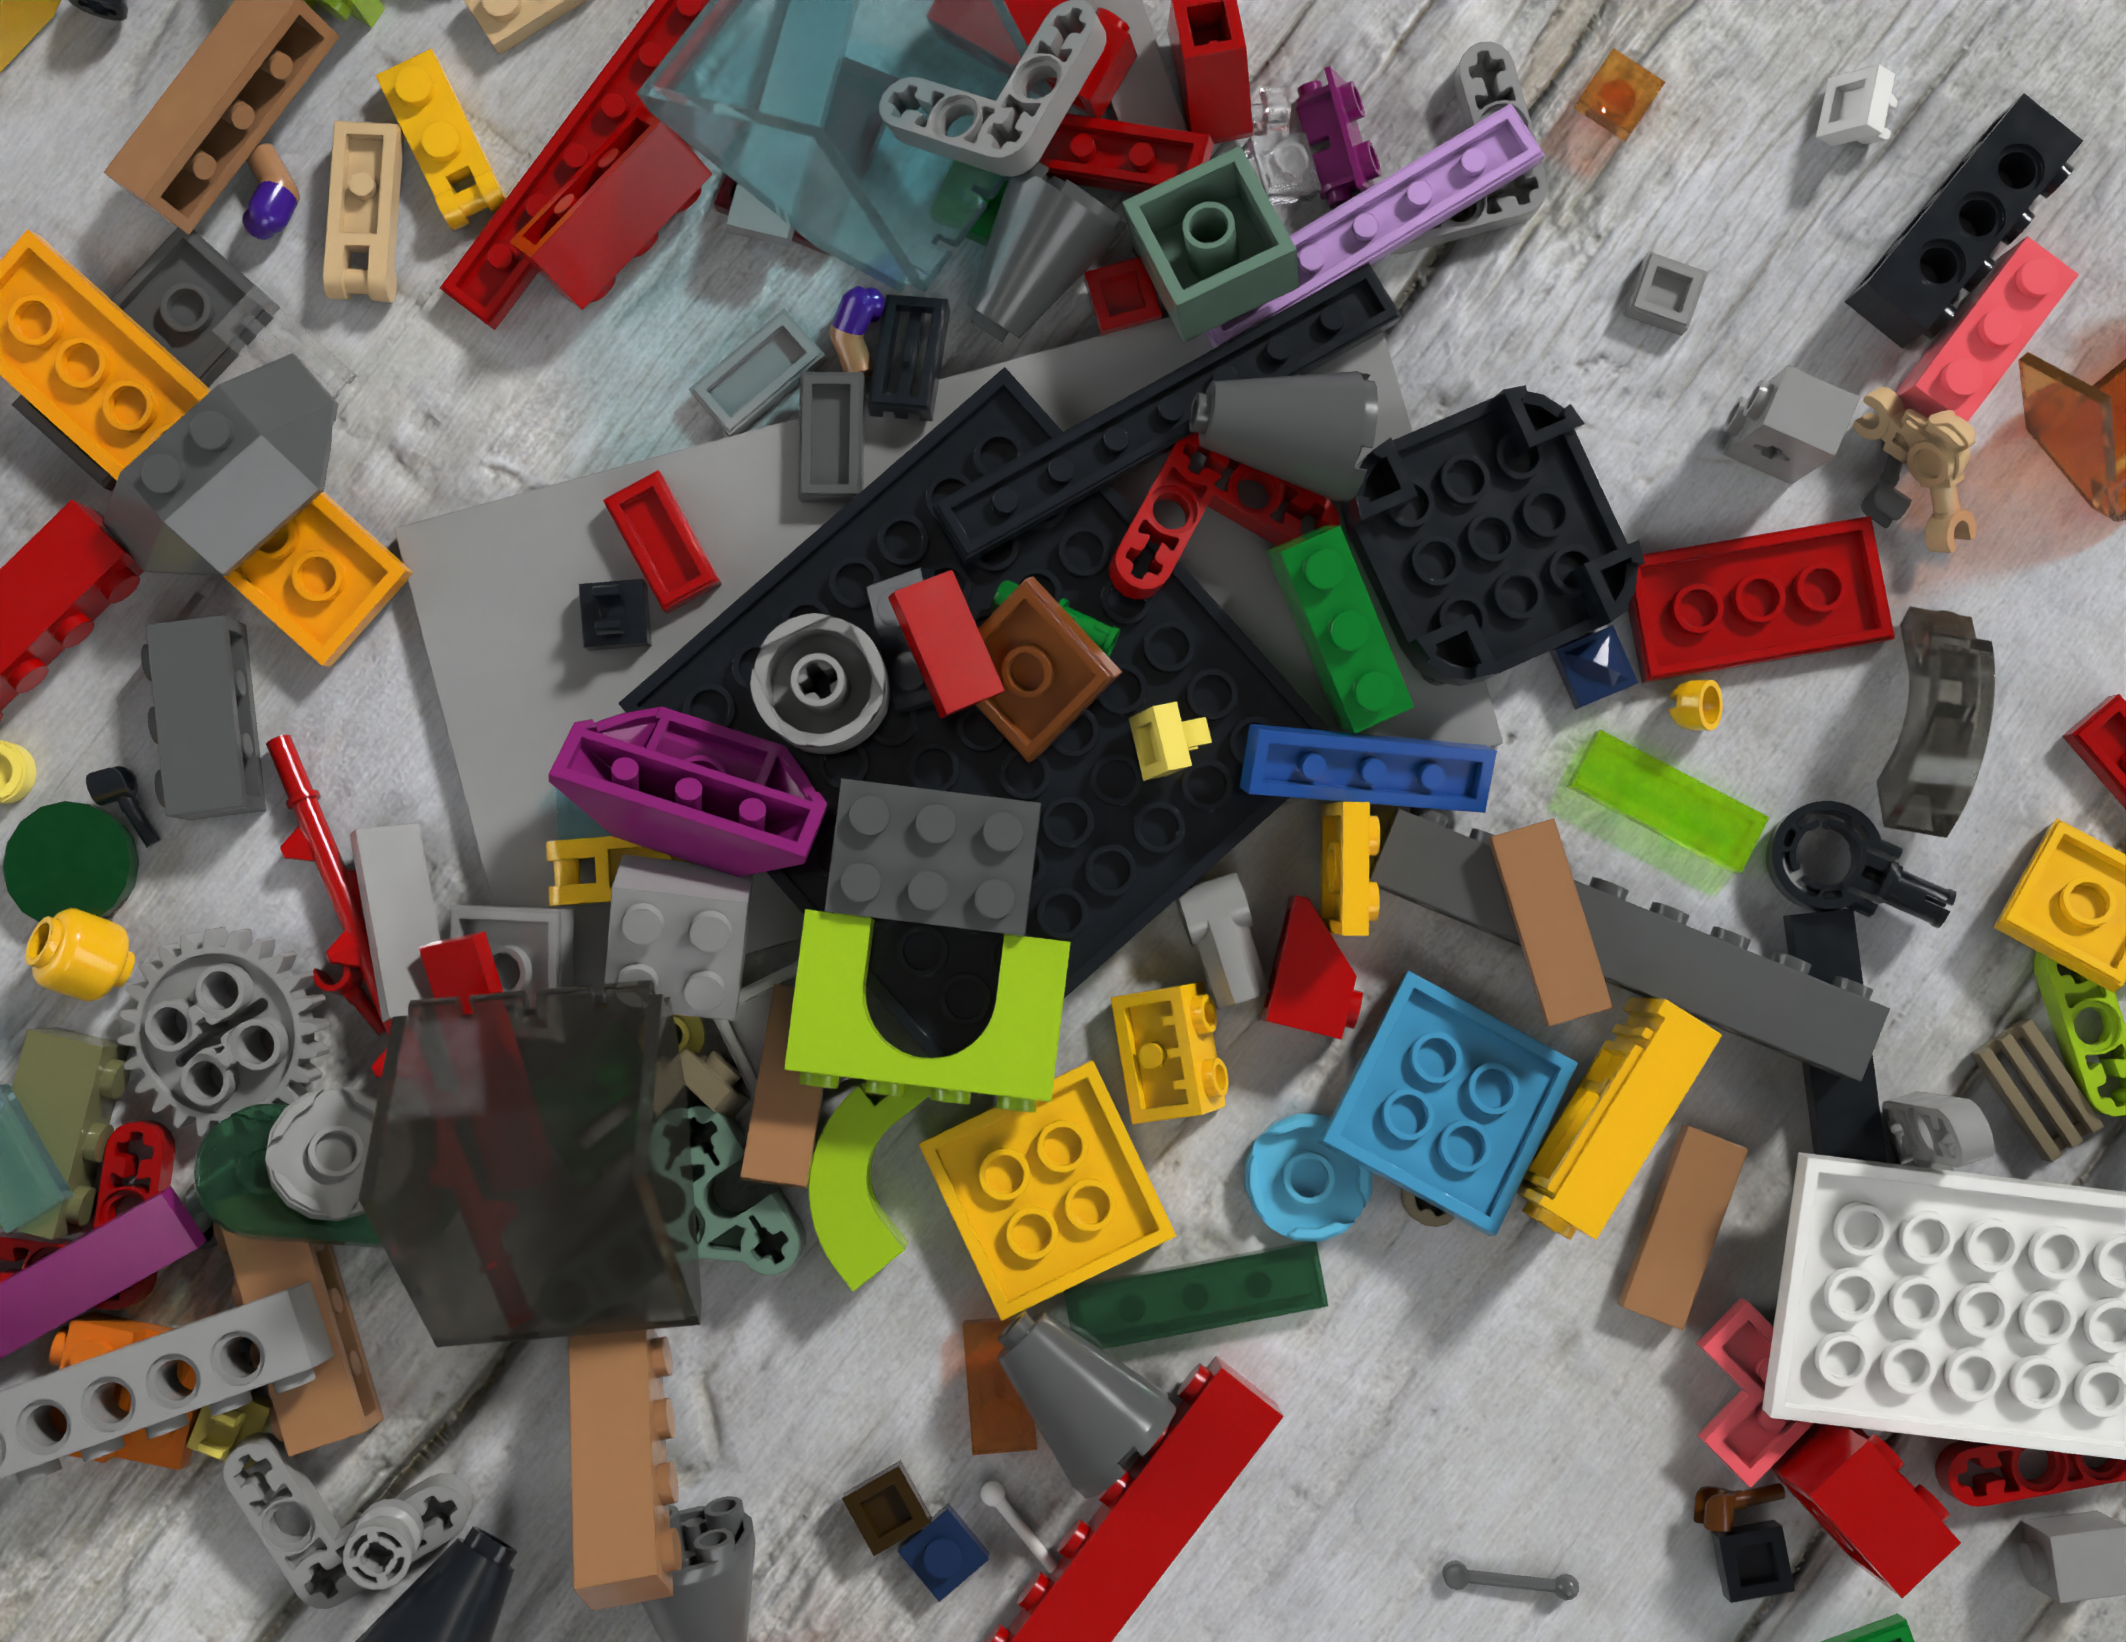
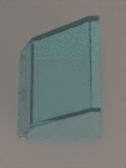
[637,0,1051,293]

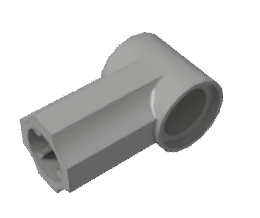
[1176,872,1270,1009]

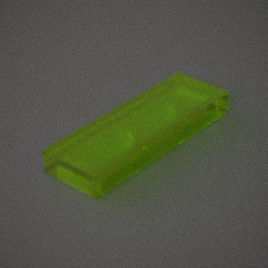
[1567,730,1770,874]

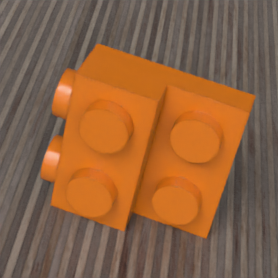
[49,1311,202,1470]

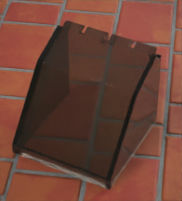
[358,979,702,1347]

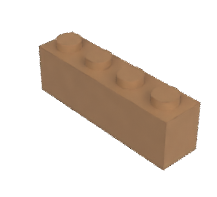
[103,0,340,235]
[213,1185,384,1457]
[568,1315,682,1611]

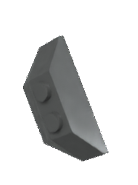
[102,353,338,576]

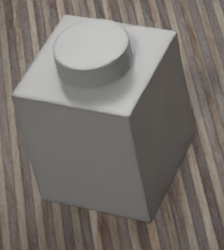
[2018,1510,2126,1603]

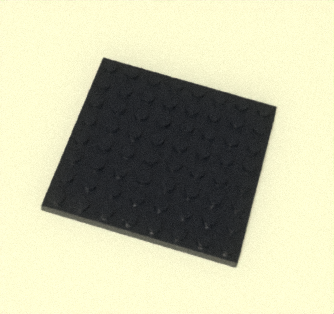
[618,367,1332,1058]

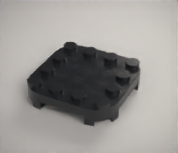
[1341,385,1645,686]

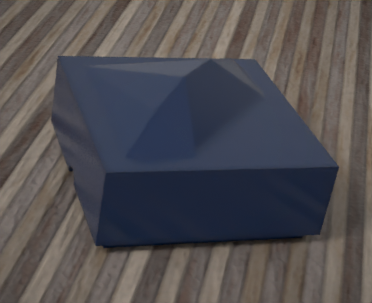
[1550,625,1638,710]

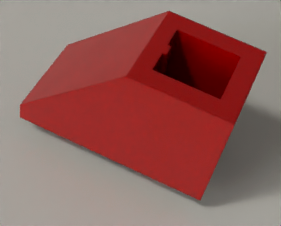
[1167,0,1253,144]

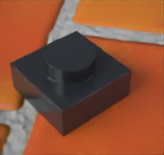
[1711,1519,1795,1603]

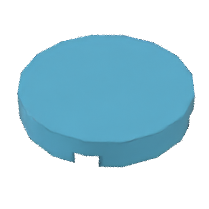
[1244,1113,1372,1242]

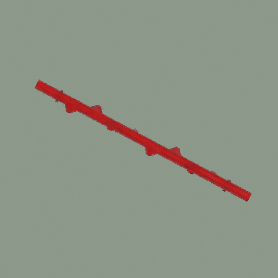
[266,735,537,1332]

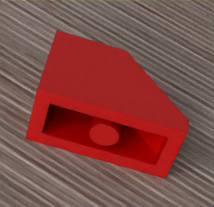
[1260,895,1363,1040]

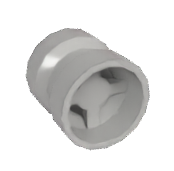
[343,1499,424,1590]

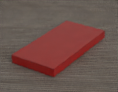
[1627,516,1895,683]

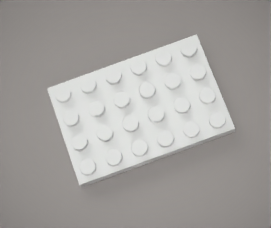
[1762,1152,2126,1460]

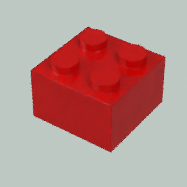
[1770,1423,1961,1598]

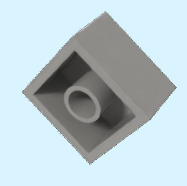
[602,855,753,1021]

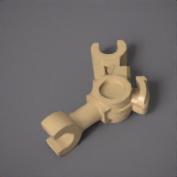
[1852,386,1976,553]

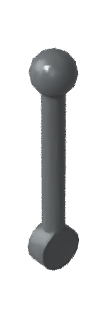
[1442,1560,1579,1601]

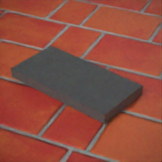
[12,228,282,491]

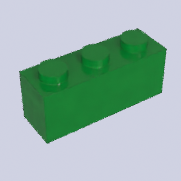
[1265,525,1414,734]

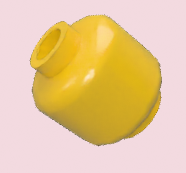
[25,908,135,1002]

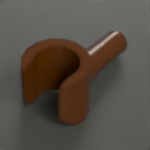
[1694,1483,1786,1532]

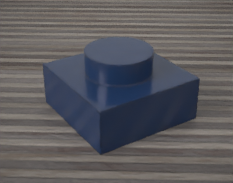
[898,1503,990,1602]

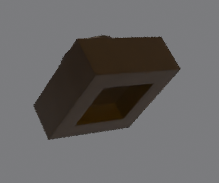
[842,1460,932,1556]

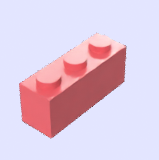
[1896,236,2079,422]

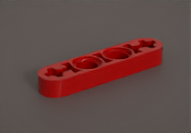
[1935,1441,2126,1507]

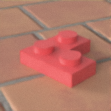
[1696,1298,1814,1488]

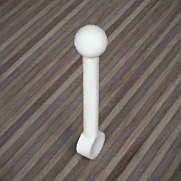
[980,1481,1058,1574]

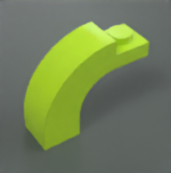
[809,1083,932,1292]

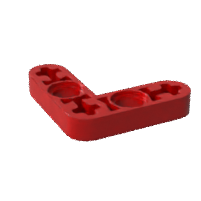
[1109,433,1340,599]
[0,1120,176,1310]

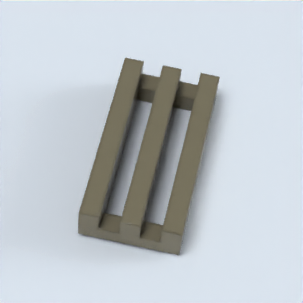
[1970,1019,2105,1162]

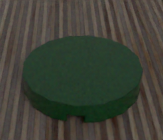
[2,801,139,922]

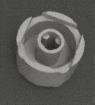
[750,613,890,754]

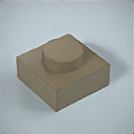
[668,1048,751,1118]

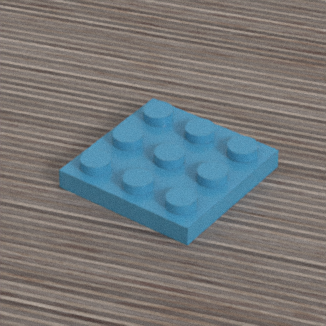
[1318,970,1578,1236]

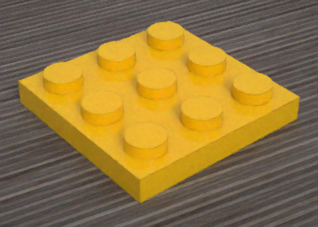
[919,1059,1177,1321]

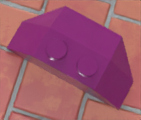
[548,706,827,877]

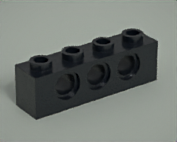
[1845,93,2084,349]

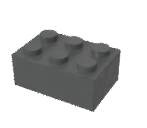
[825,778,1041,936]

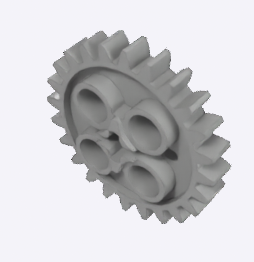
[118,927,331,1138]

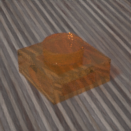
[1574,48,1665,141]

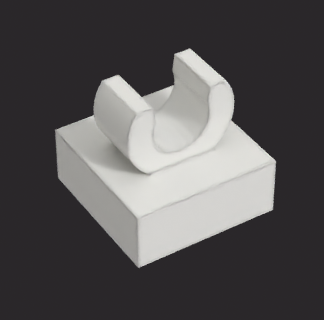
[1816,64,1898,147]

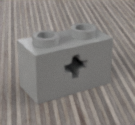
[1723,365,1861,485]

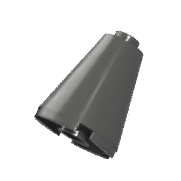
[967,162,1127,343]
[1189,371,1378,503]
[997,1311,1176,1499]

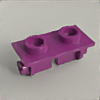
[1294,66,1381,209]

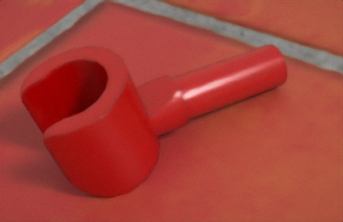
[313,965,386,1036]

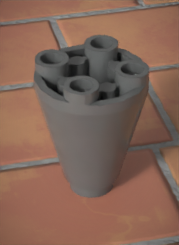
[641,1496,756,1642]

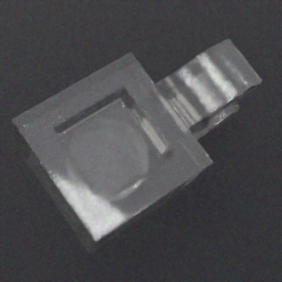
[1242,86,1322,205]

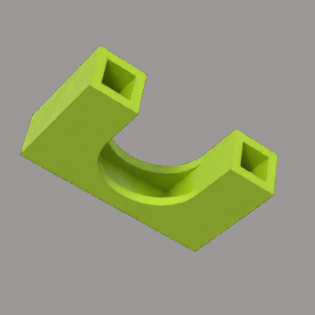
[784,909,1071,1112]

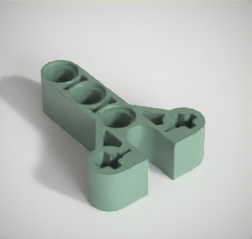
[539,1103,806,1329]

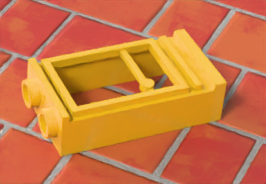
[1516,997,1722,1240]

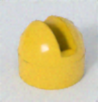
[1668,680,1723,731]

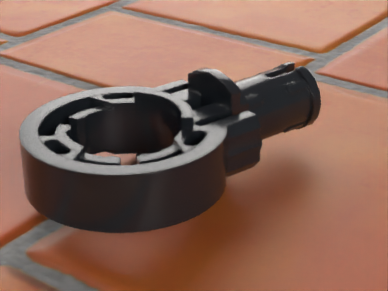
[1766,801,1956,928]

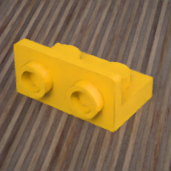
[1110,981,1229,1124]

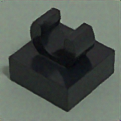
[579,579,652,651]

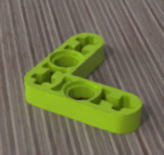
[2033,951,2126,1117]

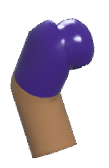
[242,143,300,240]
[829,286,885,379]

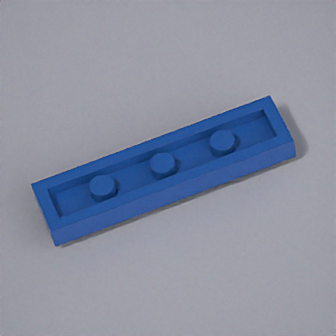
[1239,724,1497,813]

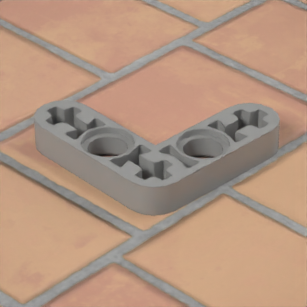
[879,0,1107,177]
[1391,41,1548,255]
[1882,1091,1995,1171]
[223,1432,473,1609]

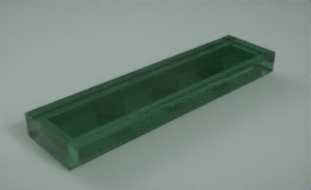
[1064,1241,1329,1349]

